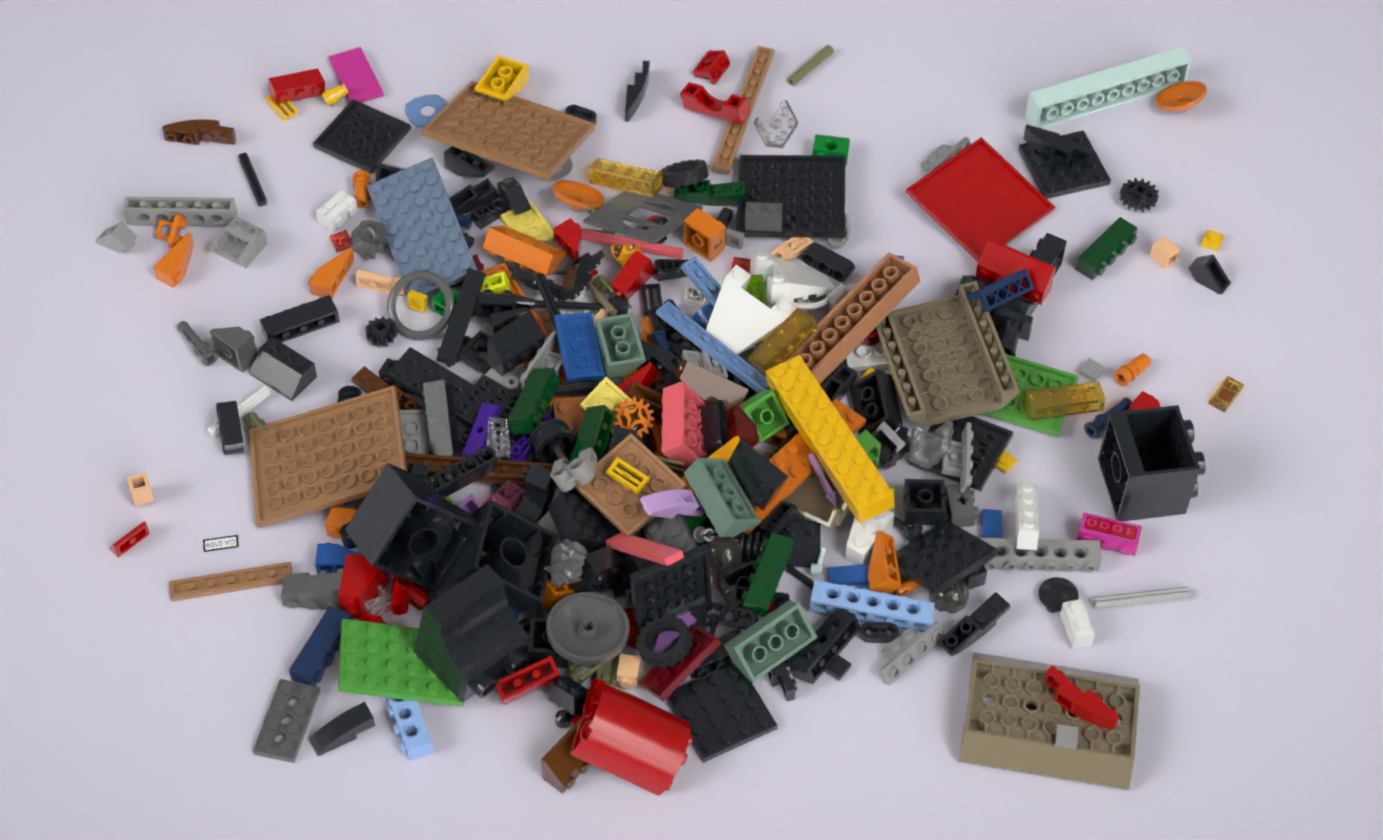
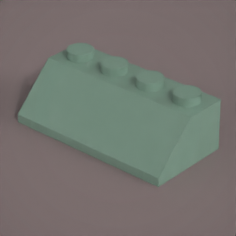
[684,458,761,537]
[724,601,817,683]

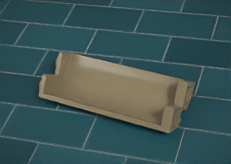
[753,447,851,528]

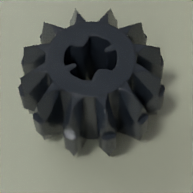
[365,316,397,348]

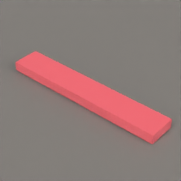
[605,532,684,566]

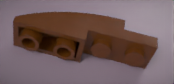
[162,119,237,145]
[351,366,424,410]

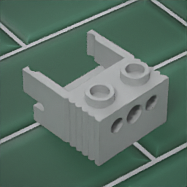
[210,216,268,268]

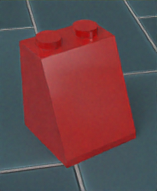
[338,554,390,619]

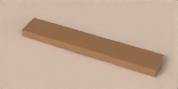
[169,562,293,602]

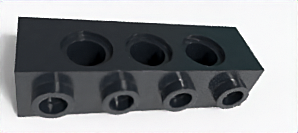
[788,608,861,684]

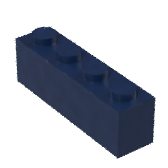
[289,605,353,686]

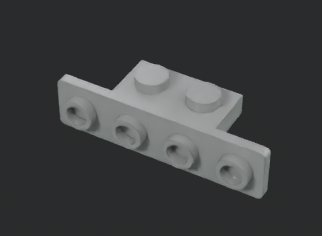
[921,137,971,176]
[520,330,563,390]
[942,422,974,493]
[881,621,944,685]

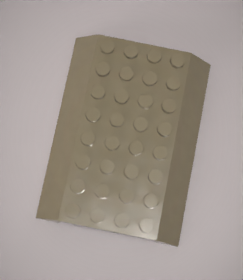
[876,281,1020,426]

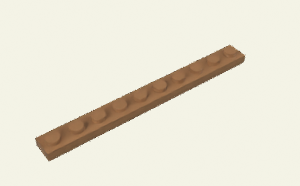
[712,46,775,174]

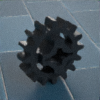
[1119,178,1159,212]

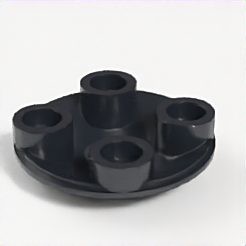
[1038,577,1079,613]

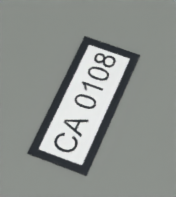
[203,535,239,552]

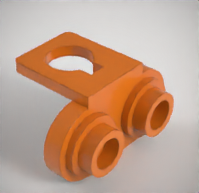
[155,213,187,248]

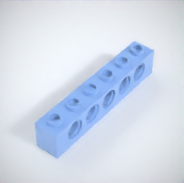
[809,580,935,632]
[383,697,434,761]

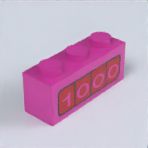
[1077,512,1142,556]

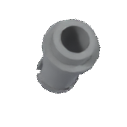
[693,526,715,542]

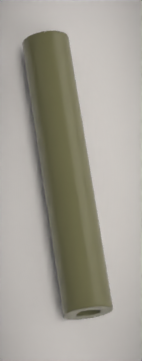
[787,45,834,86]

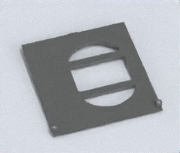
[583,186,703,245]

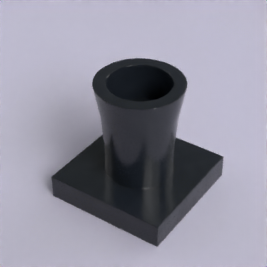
[994,307,1033,356]

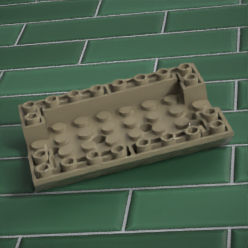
[959,652,1140,790]

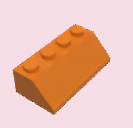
[482,225,567,277]

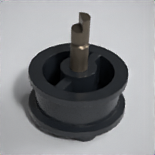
[529,419,576,464]

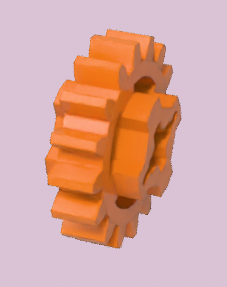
[613,397,655,438]

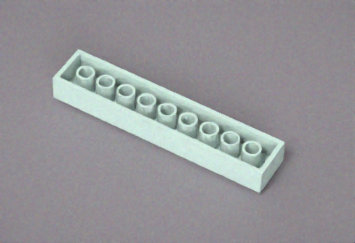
[1025,47,1192,129]

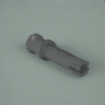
[177,321,218,366]

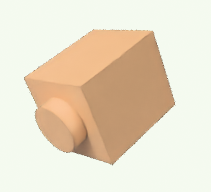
[1150,237,1181,269]
[127,472,154,506]
[616,654,641,689]

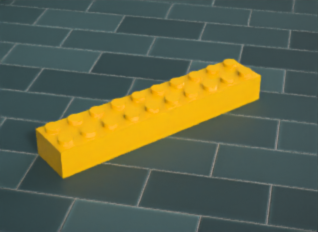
[765,355,895,524]

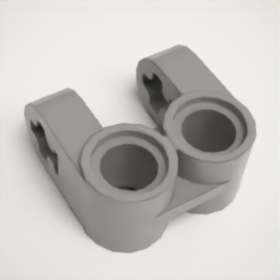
[550,448,597,492]

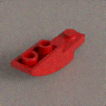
[1044,665,1120,730]

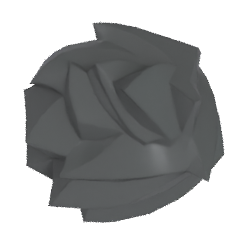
[350,220,388,260]
[544,538,588,587]

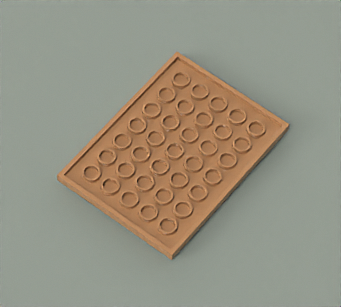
[422,81,595,180]
[249,386,407,528]

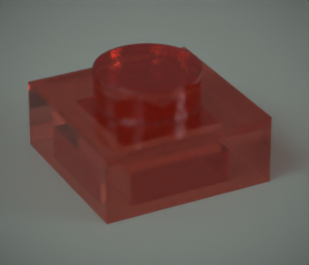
[329,230,352,252]
[731,257,751,273]

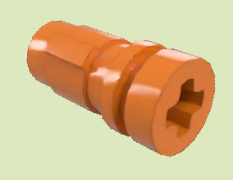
[353,170,371,208]
[1114,353,1151,386]

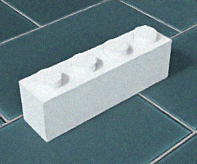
[1015,482,1039,550]

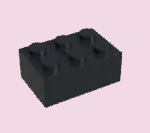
[548,492,608,553]

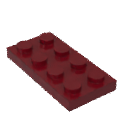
[638,625,721,701]

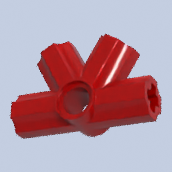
[390,575,432,616]

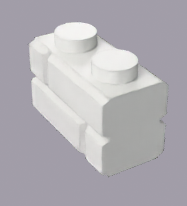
[316,190,358,232]
[1060,599,1095,649]

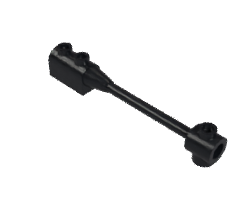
[478,289,628,317]

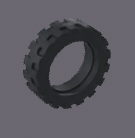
[660,159,709,188]
[636,614,693,669]

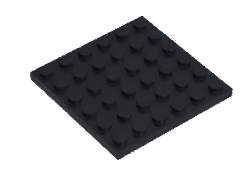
[736,155,846,238]

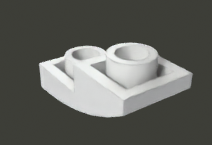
[684,286,710,307]

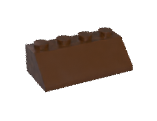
[541,716,590,794]

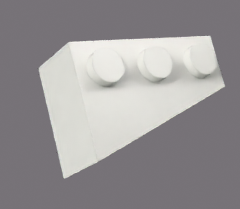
[845,510,894,565]

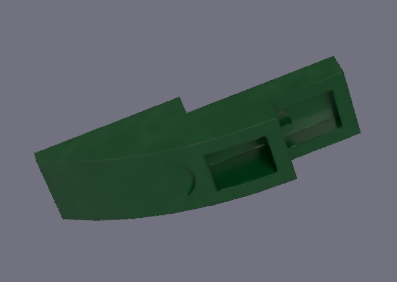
[673,180,747,206]

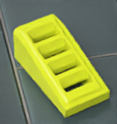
[481,271,511,293]

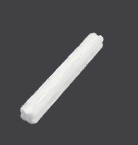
[207,386,271,437]

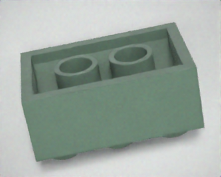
[595,313,646,378]

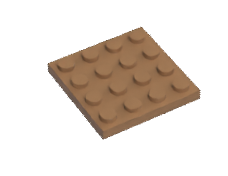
[574,433,687,536]

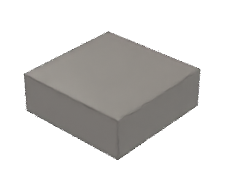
[725,229,745,250]
[1078,358,1105,383]
[1055,724,1078,749]

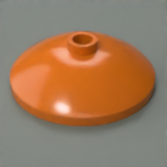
[1155,81,1207,112]
[552,180,605,211]

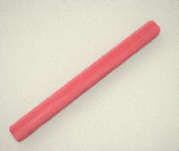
[582,229,684,259]

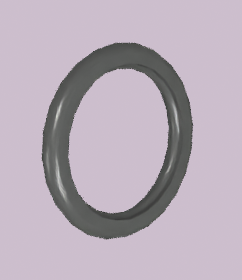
[387,271,454,340]

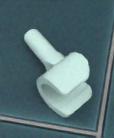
[811,547,826,574]

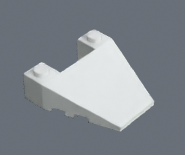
[750,252,835,305]
[706,265,796,355]

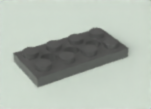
[253,679,321,763]

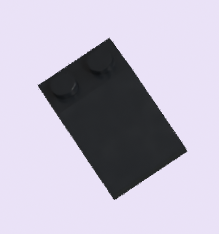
[728,439,788,511]

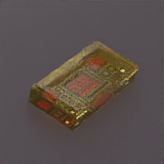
[1208,376,1244,413]

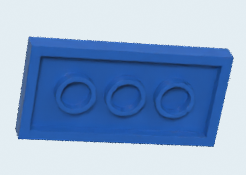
[554,312,605,383]

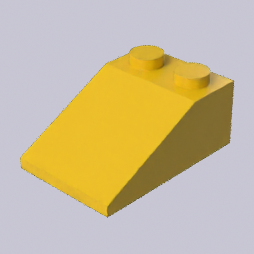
[474,55,529,101]

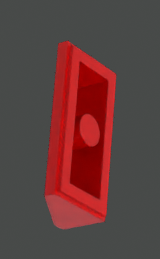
[110,521,150,557]

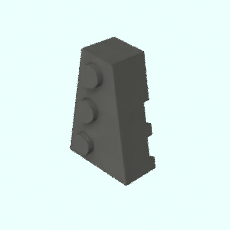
[281,568,343,610]

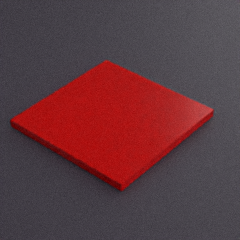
[906,137,1055,262]

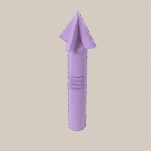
[807,453,837,507]

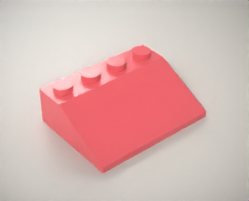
[661,381,709,467]

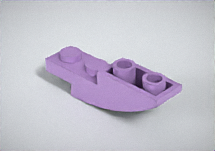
[640,489,705,519]

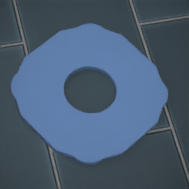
[405,94,447,128]

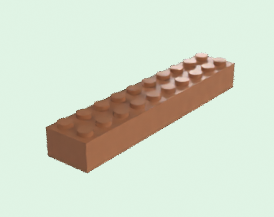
[778,252,921,384]

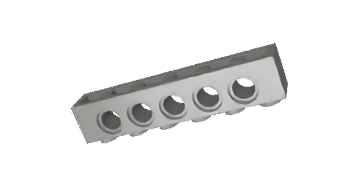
[123,197,238,226]
[980,538,1102,572]

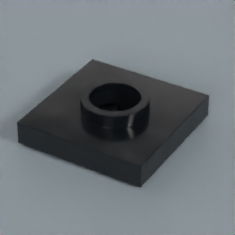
[458,330,491,374]

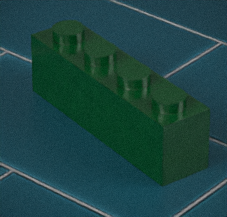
[1075,217,1138,280]
[507,368,560,434]
[570,405,616,462]
[741,532,795,617]

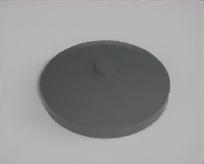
[546,592,629,665]

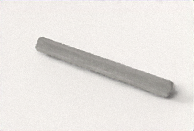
[1092,587,1191,609]

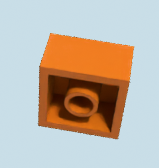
[683,208,726,262]

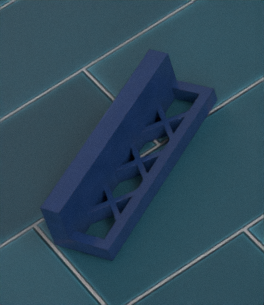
[967,268,1034,312]

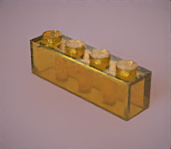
[589,158,663,197]
[747,308,818,377]
[1023,381,1106,421]

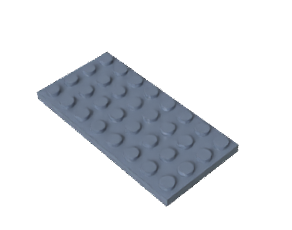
[367,157,477,296]

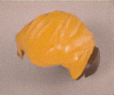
[610,244,642,266]

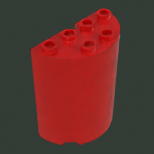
[570,678,693,796]

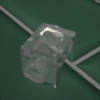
[364,585,391,616]

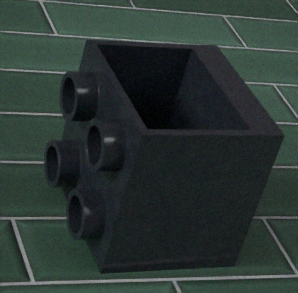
[1098,405,1206,521]

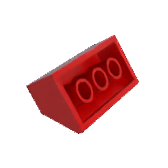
[975,238,1056,305]

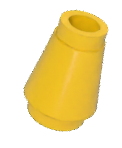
[322,84,349,106]

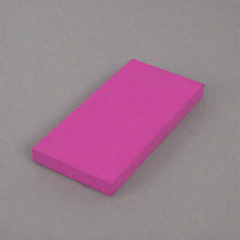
[328,47,384,103]

